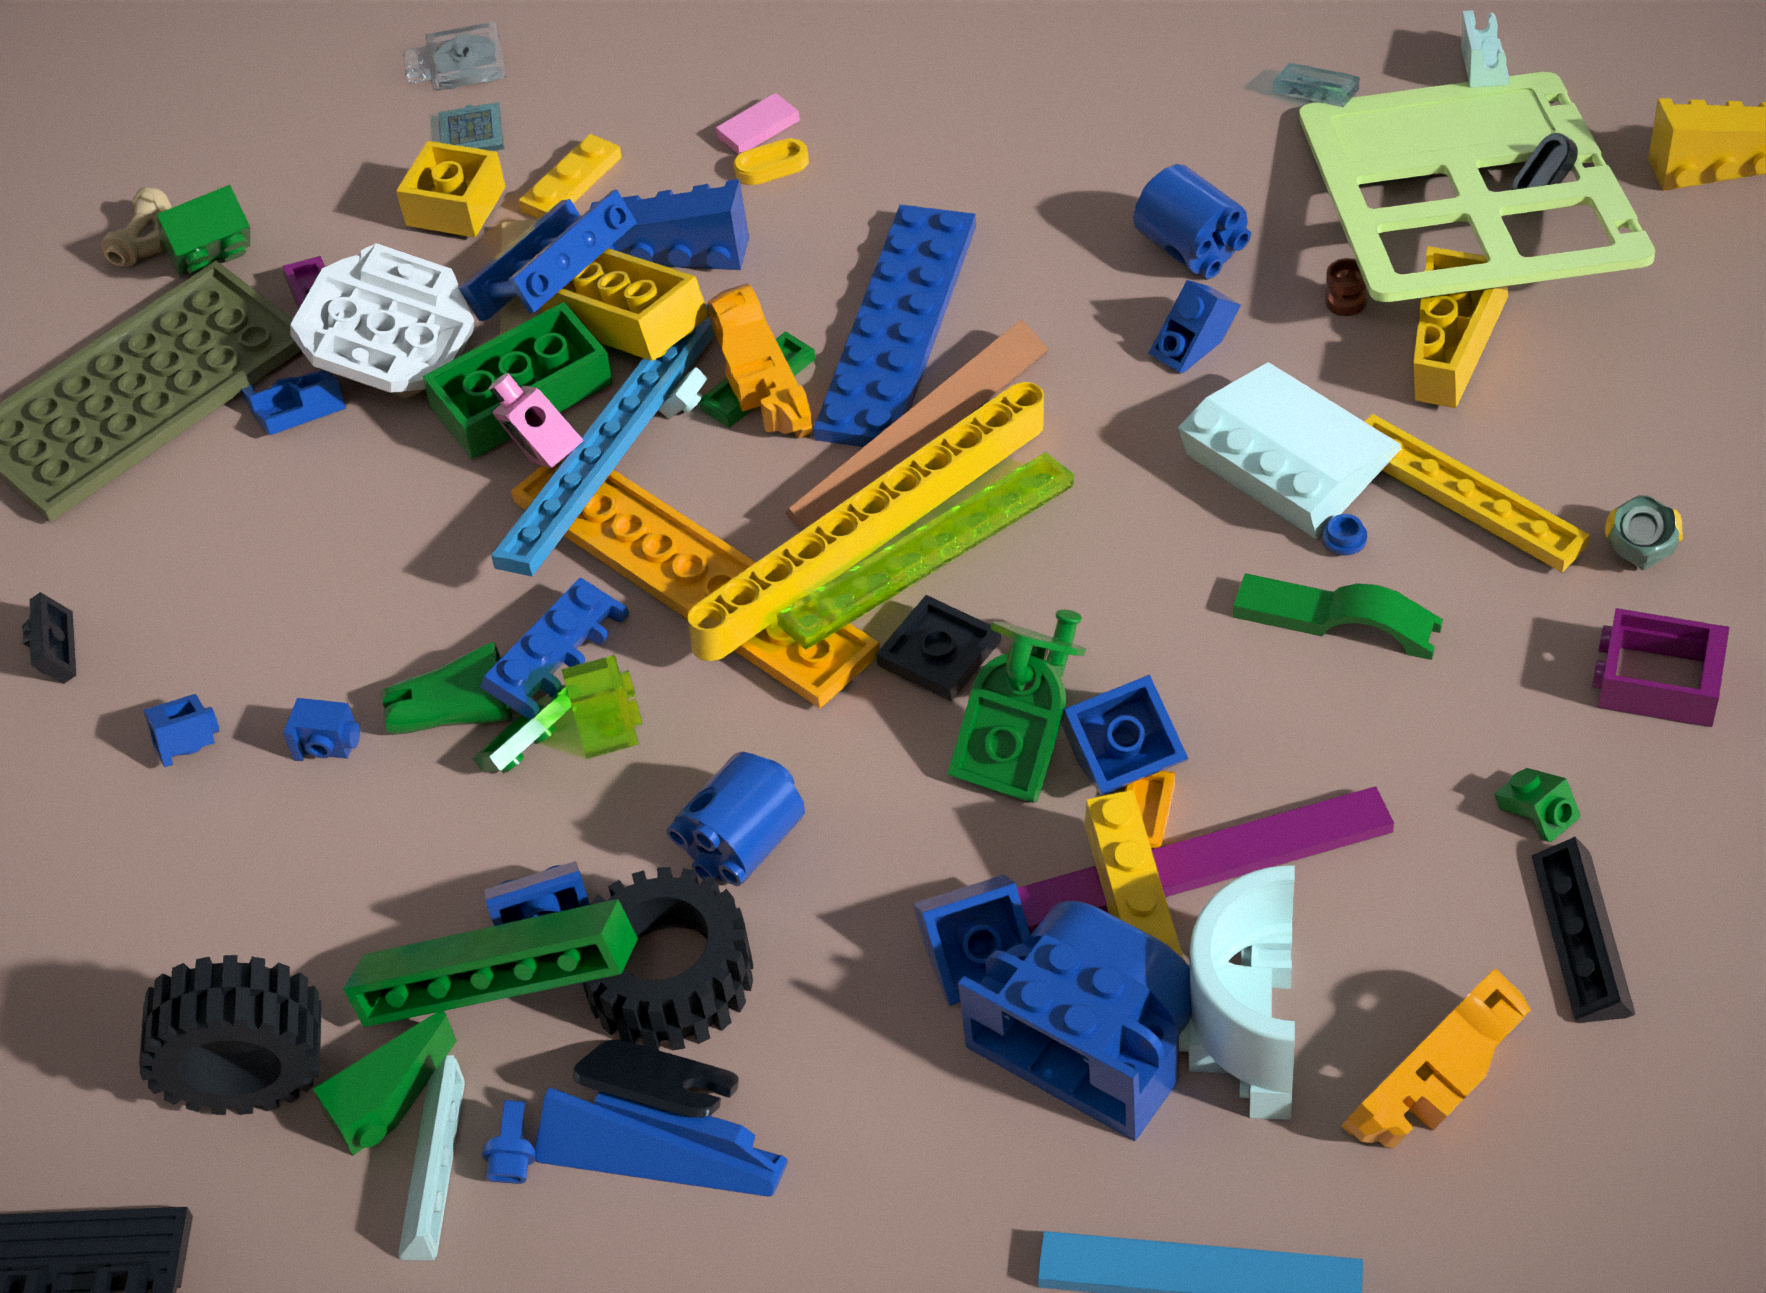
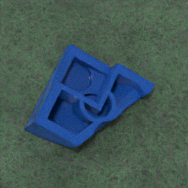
[241,370,346,435]

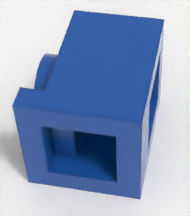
[144,694,219,767]
[283,698,360,761]

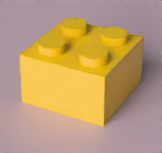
[396,141,506,238]

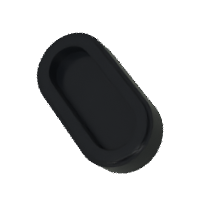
[1511,133,1578,190]

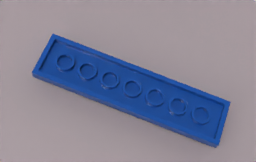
[813,205,976,447]

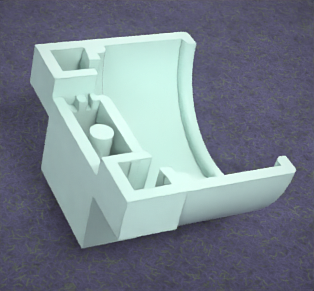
[1179,865,1295,1120]

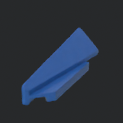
[535,1087,788,1197]

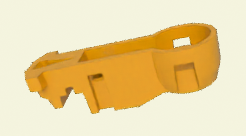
[708,283,812,439]
[1341,968,1531,1149]

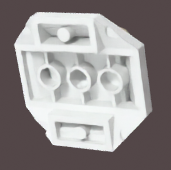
[290,243,474,399]

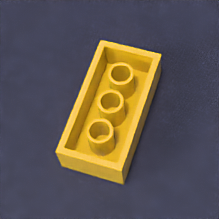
[540,248,709,361]

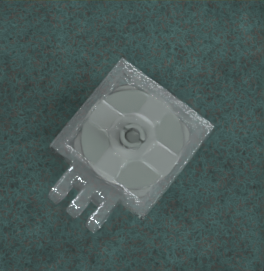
[403,21,507,91]

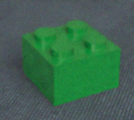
[156,184,250,276]

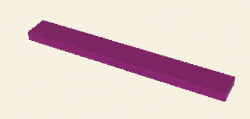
[1017,786,1394,935]

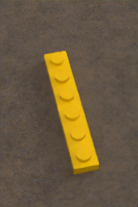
[1364,414,1590,573]

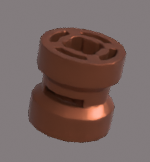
[1325,258,1367,316]

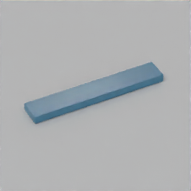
[1038,1231,1363,1293]

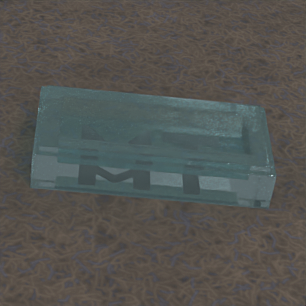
[1273,63,1360,107]

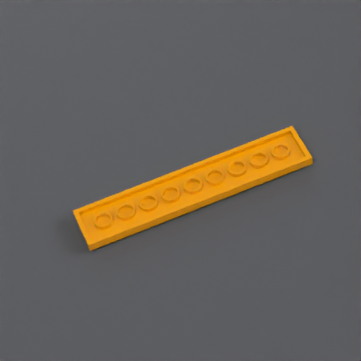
[511,452,880,709]

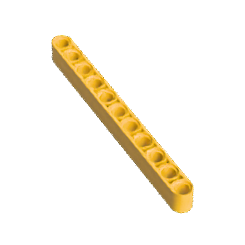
[687,382,1044,661]

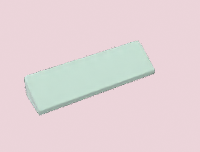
[398,1055,465,1260]

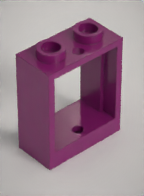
[1592,608,1730,727]

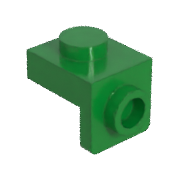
[1494,768,1580,842]

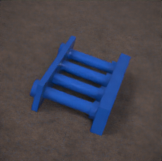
[458,189,637,321]

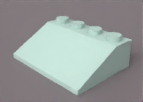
[1178,362,1401,540]

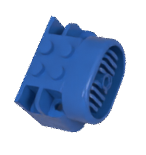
[958,901,1192,1142]

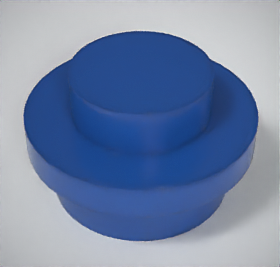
[1322,514,1367,555]

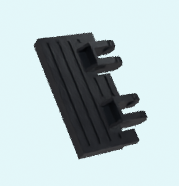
[0,1207,193,1293]

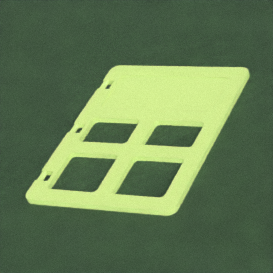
[1299,72,1655,302]

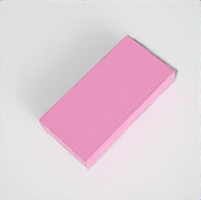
[716,93,800,155]

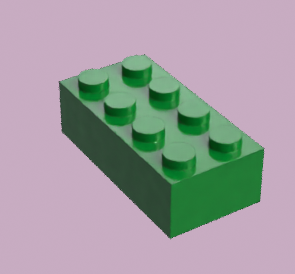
[423,302,612,460]

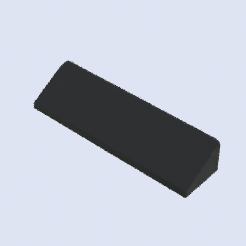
[1531,837,1635,1023]

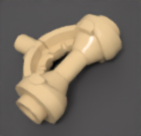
[101,187,172,267]

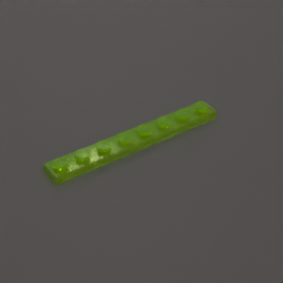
[777,452,1074,650]

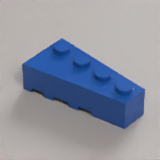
[590,179,749,270]

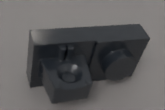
[22,592,76,684]

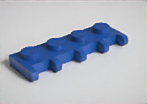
[480,577,629,719]

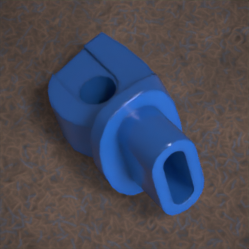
[482,1100,536,1184]

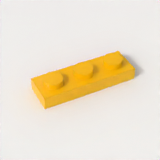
[519,133,622,218]

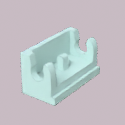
[1461,10,1510,88]

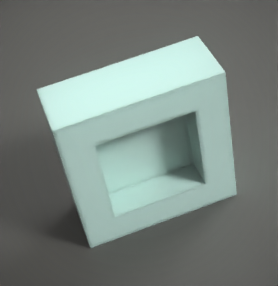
[658,367,708,419]

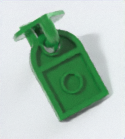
[947,609,1086,803]

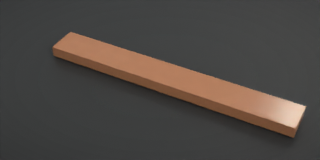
[785,319,1049,531]

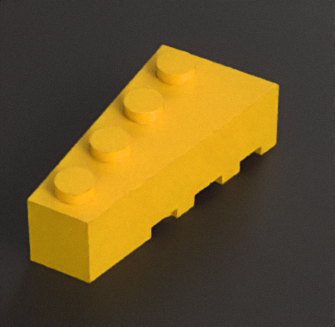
[1648,98,1766,191]
[1413,246,1508,408]

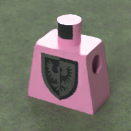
[489,373,584,468]

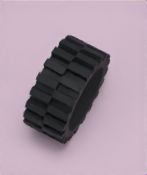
[582,867,754,1051]
[139,955,322,1115]

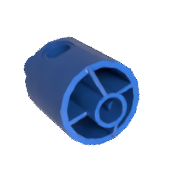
[1133,164,1251,279]
[666,751,805,886]

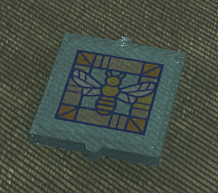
[438,102,505,151]

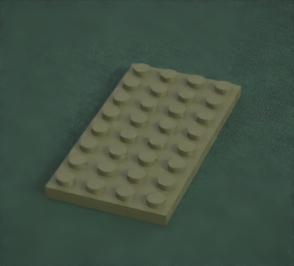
[0,261,302,523]

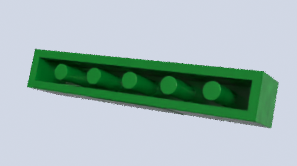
[343,899,638,1027]

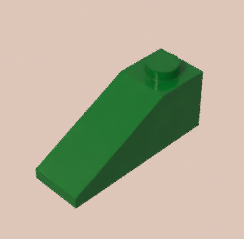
[313,1011,457,1156]

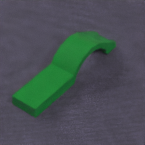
[1233,573,1443,660]

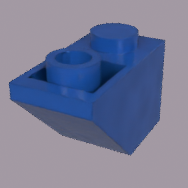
[1148,280,1241,373]

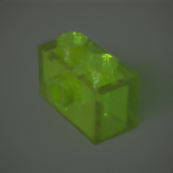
[561,655,643,759]

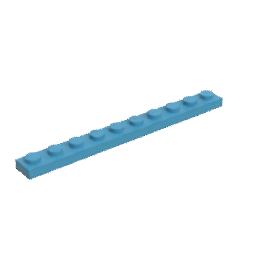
[491,304,715,577]

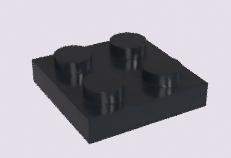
[876,595,1001,701]

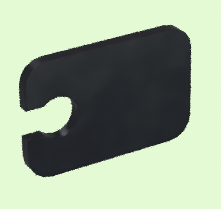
[573,1040,739,1118]

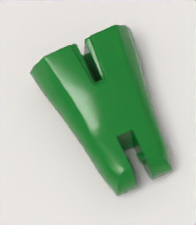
[381,642,513,735]

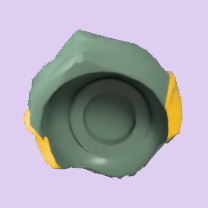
[1605,495,1683,570]

